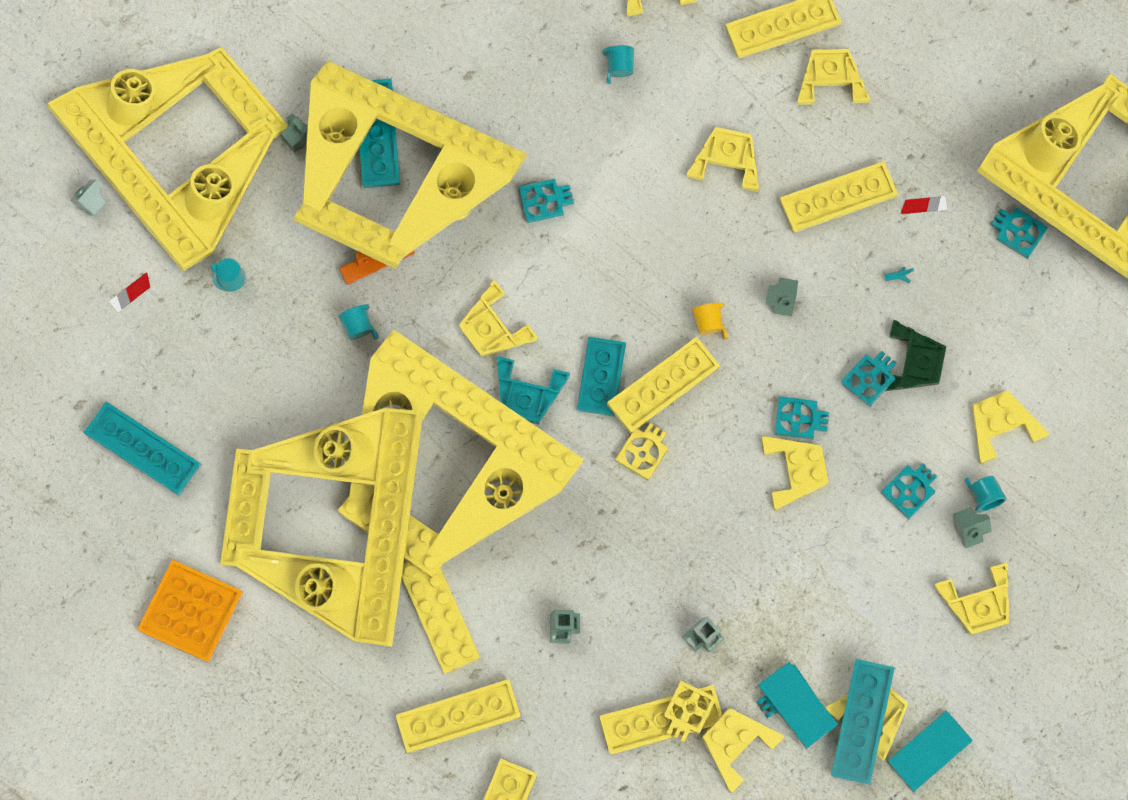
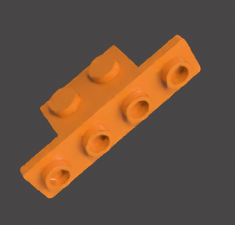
[340,250,415,285]

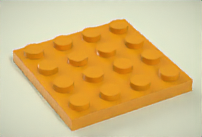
[137,560,243,663]

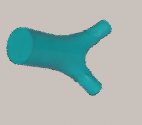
[884,267,914,283]

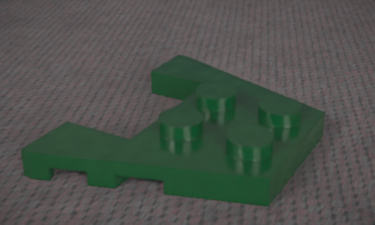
[880,320,946,392]

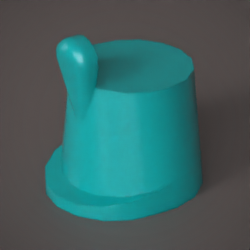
[602,45,634,84]
[211,258,245,292]
[338,304,379,340]
[964,476,1007,513]

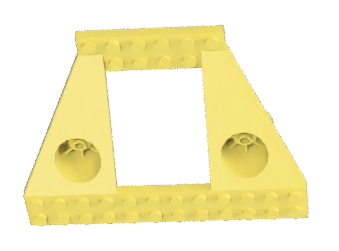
[47,47,288,272]
[294,61,527,269]
[977,74,1128,279]
[338,329,584,578]
[220,408,423,647]

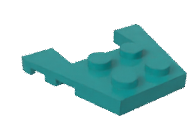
[497,356,570,425]

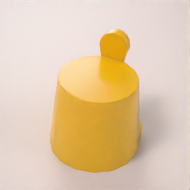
[692,303,728,340]

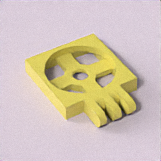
[616,423,669,481]
[663,681,716,742]

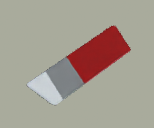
[901,196,947,214]
[109,273,151,312]

